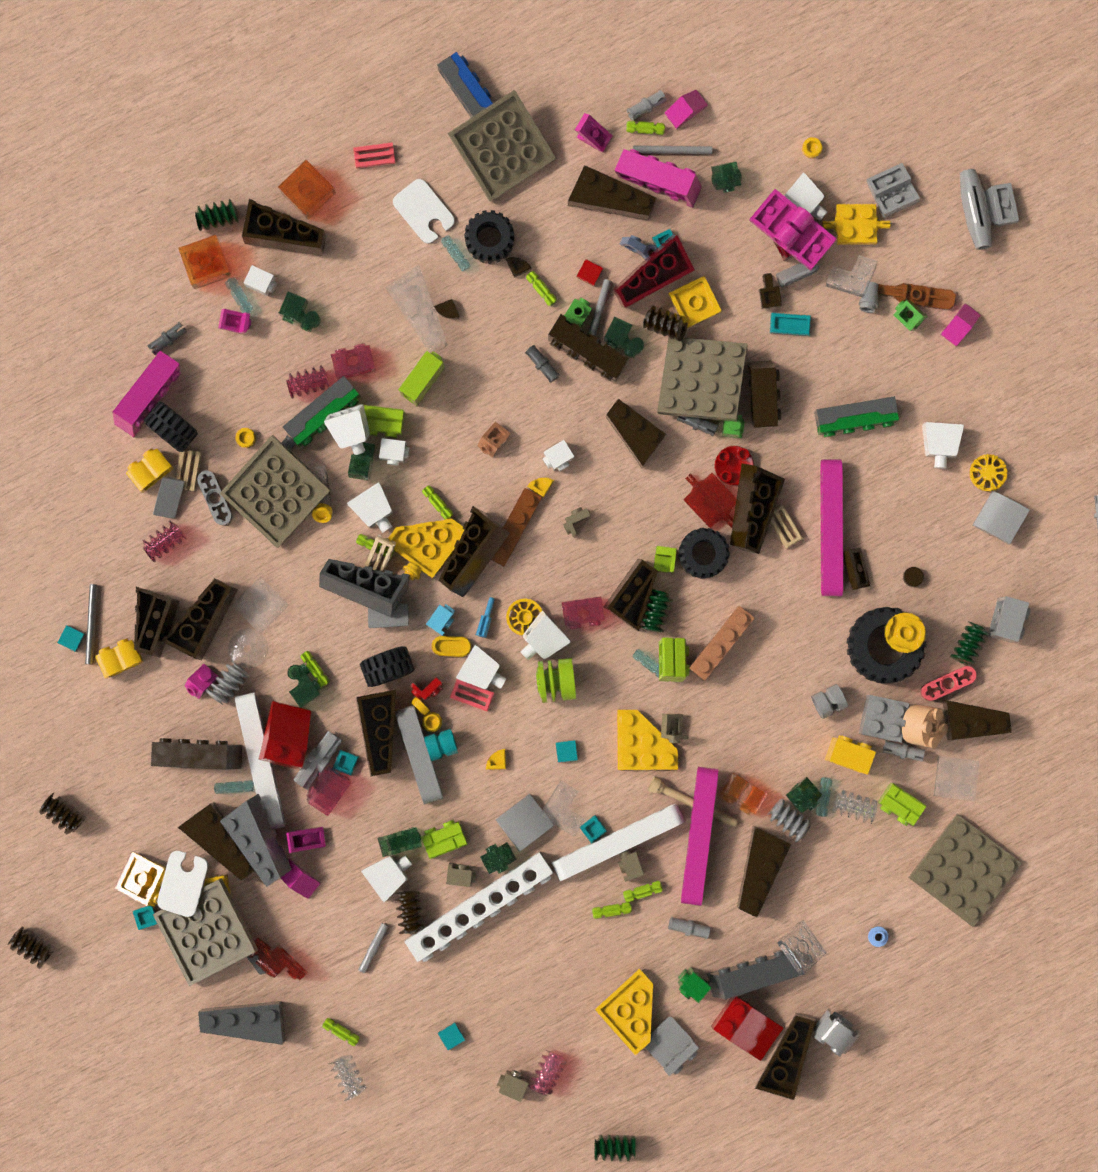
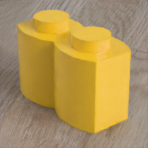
[126,448,174,493]
[95,638,144,679]

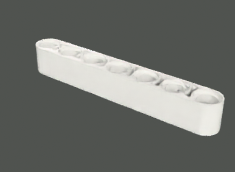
[235,692,286,829]
[551,803,685,881]

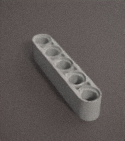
[395,705,443,805]

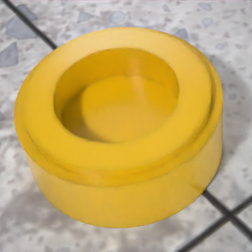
[802,137,822,158]
[235,428,256,448]
[312,503,332,523]
[411,697,430,715]

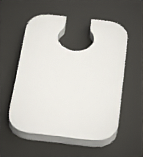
[393,179,454,244]
[157,850,208,917]

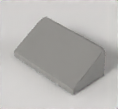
[776,263,819,288]
[153,475,185,519]
[368,603,409,628]

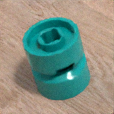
[424,729,458,762]

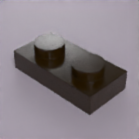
[843,548,870,590]

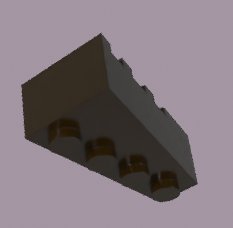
[548,314,629,382]
[730,463,785,554]
[438,506,510,598]

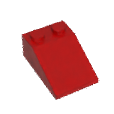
[258,701,311,769]
[711,996,783,1061]

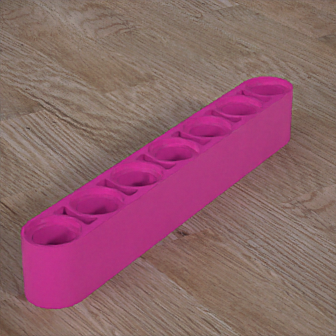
[820,459,843,596]
[681,767,718,906]

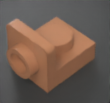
[477,421,511,457]

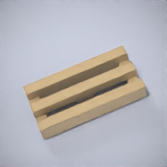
[176,450,201,491]
[770,504,803,549]
[364,534,396,572]

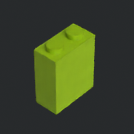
[398,351,445,406]

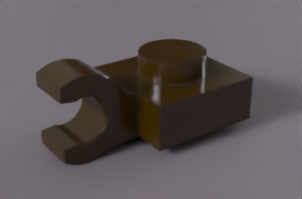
[759,273,782,309]

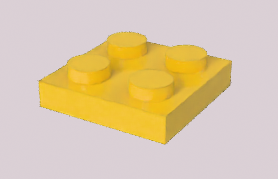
[668,276,722,329]

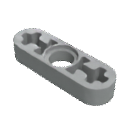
[197,471,232,526]

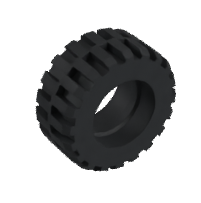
[846,607,926,683]

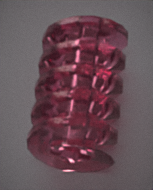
[286,365,330,399]
[142,521,187,563]
[528,1049,567,1096]

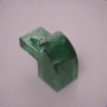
[348,442,376,481]
[377,827,422,857]

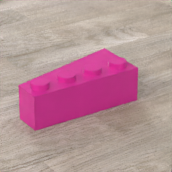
[614,149,702,208]
[112,351,181,438]

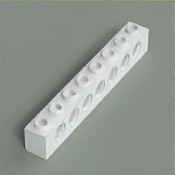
[405,852,553,962]

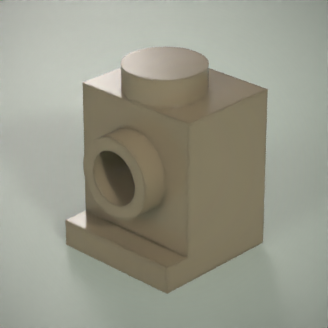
[618,849,644,882]
[446,863,476,887]

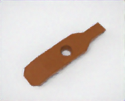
[878,283,956,310]

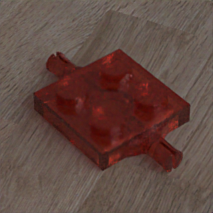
[683,473,737,528]

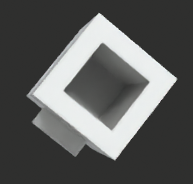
[244,265,277,297]
[379,438,410,466]
[542,440,574,471]

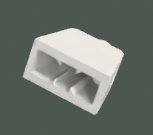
[784,172,827,221]
[324,404,370,455]
[922,422,964,469]
[347,482,393,533]
[520,611,571,660]
[456,645,507,690]
[361,855,412,902]

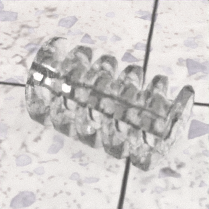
[832,790,877,824]
[328,1055,366,1101]

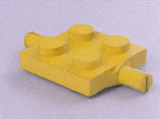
[822,204,890,245]

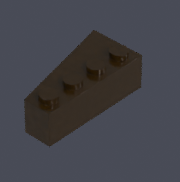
[568,165,657,221]
[242,199,326,256]
[161,578,238,661]
[356,690,396,777]
[151,738,242,770]
[177,802,255,881]
[737,826,791,917]
[755,1013,815,1100]

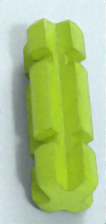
[626,121,665,135]
[526,271,557,306]
[422,485,453,520]
[356,534,394,558]
[300,651,330,687]
[623,881,663,903]
[592,902,632,919]
[322,1018,360,1046]

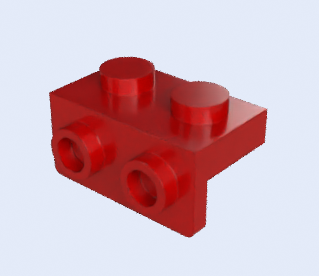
[411,677,444,700]

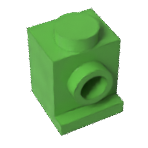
[564,298,592,327]
[893,300,928,331]
[722,415,745,438]

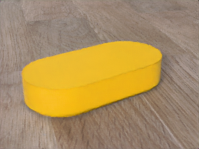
[431,636,472,657]

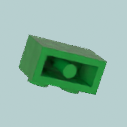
[678,967,712,1003]

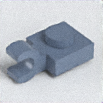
[620,235,657,259]

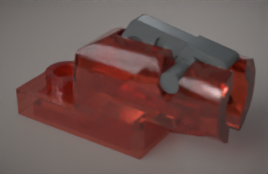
[247,937,308,980]

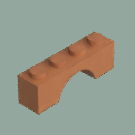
[689,606,755,681]

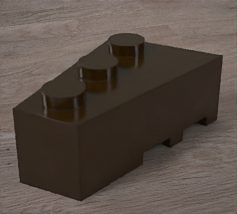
[748,360,781,428]
[606,399,666,469]
[603,559,658,632]
[134,587,180,658]
[942,700,1012,740]

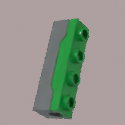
[283,376,361,447]
[814,396,899,438]

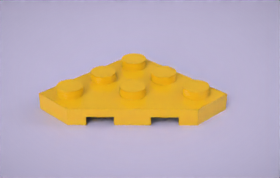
[388,519,464,579]
[617,710,678,770]
[595,969,653,1056]

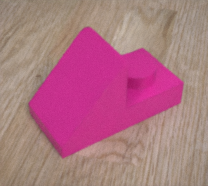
[575,113,613,152]
[287,827,326,853]

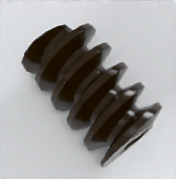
[643,305,688,341]
[39,792,86,835]
[395,891,424,934]
[7,926,53,969]

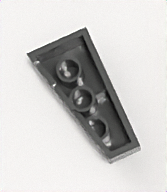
[319,559,410,617]
[220,794,292,887]
[707,949,799,999]
[198,1001,285,1045]

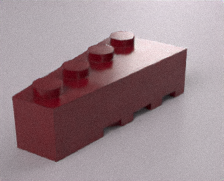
[613,234,695,308]

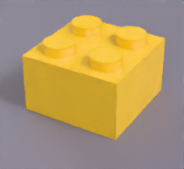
[825,735,876,775]

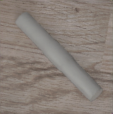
[358,923,389,973]

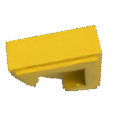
[527,478,554,498]
[486,749,506,770]

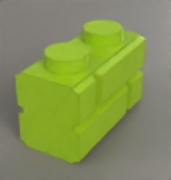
[364,405,405,438]
[659,637,690,682]
[877,783,926,827]
[421,819,468,859]

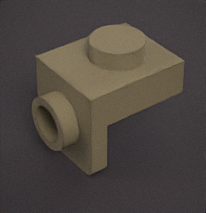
[563,507,590,537]
[661,714,689,743]

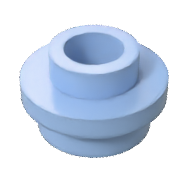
[868,926,888,947]

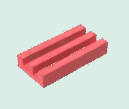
[353,143,395,169]
[450,679,494,711]

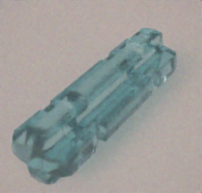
[441,235,470,271]
[225,277,253,313]
[632,649,659,678]
[816,777,832,817]
[214,780,254,794]

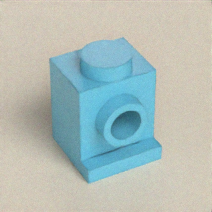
[426,604,455,636]

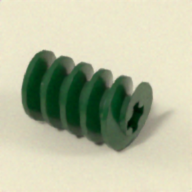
[195,199,239,231]
[640,589,673,633]
[950,621,990,666]
[594,1134,636,1162]

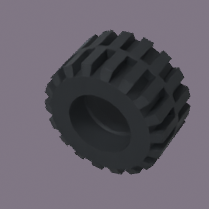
[464,210,514,264]
[144,402,198,452]
[678,528,730,579]
[360,646,415,687]

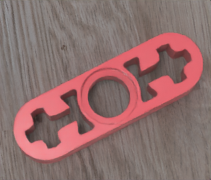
[920,666,976,701]

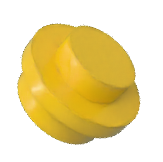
[402,563,422,581]
[422,712,442,732]

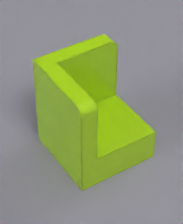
[653,546,677,573]

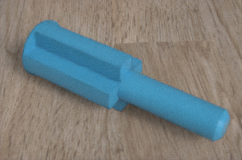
[475,597,495,638]

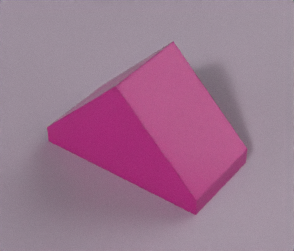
[664,90,708,129]
[940,303,980,346]
[281,858,320,899]

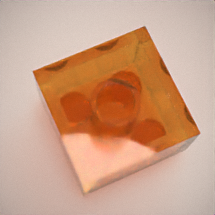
[278,160,336,220]
[178,235,232,289]

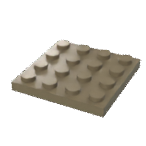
[447,90,556,202]
[657,338,748,422]
[219,435,331,548]
[908,814,1022,927]
[153,878,258,986]

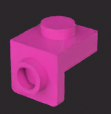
[218,309,251,334]
[185,664,219,699]

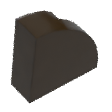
[506,257,532,278]
[434,299,460,320]

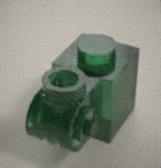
[279,291,321,332]
[604,317,644,359]
[287,663,322,708]

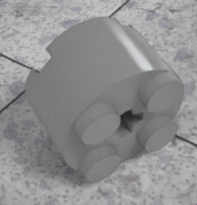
[813,1009,861,1056]

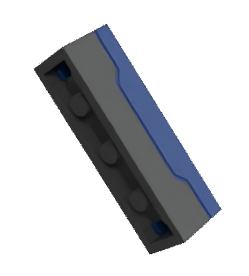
[437,51,492,117]

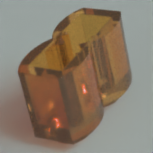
[720,773,768,815]

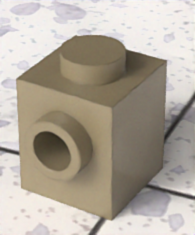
[497,1070,529,1102]

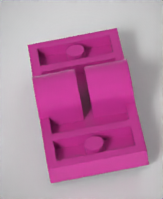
[749,189,836,271]

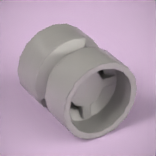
[811,684,848,719]

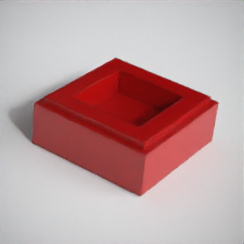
[576,259,603,287]

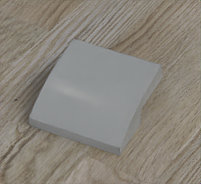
[866,163,920,218]
[973,491,1030,545]
[495,794,554,852]

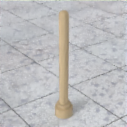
[648,776,738,827]

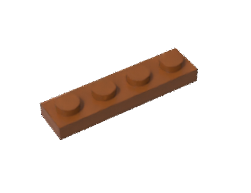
[491,488,542,567]

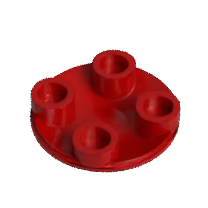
[714,446,754,485]

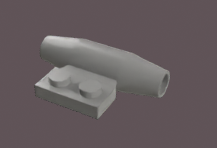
[960,169,1019,250]

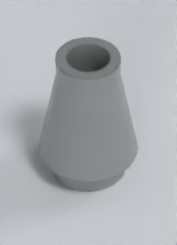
[859,282,879,313]

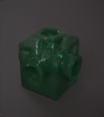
[711,161,742,193]
[786,777,822,813]
[480,842,517,874]

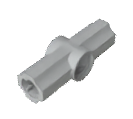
[294,731,342,790]

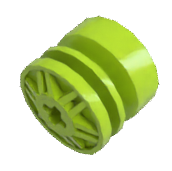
[536,658,576,703]

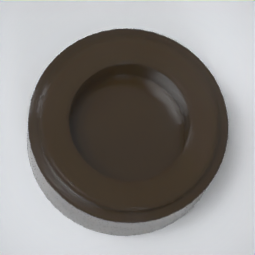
[903,567,924,587]

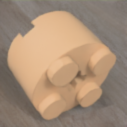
[902,705,948,748]

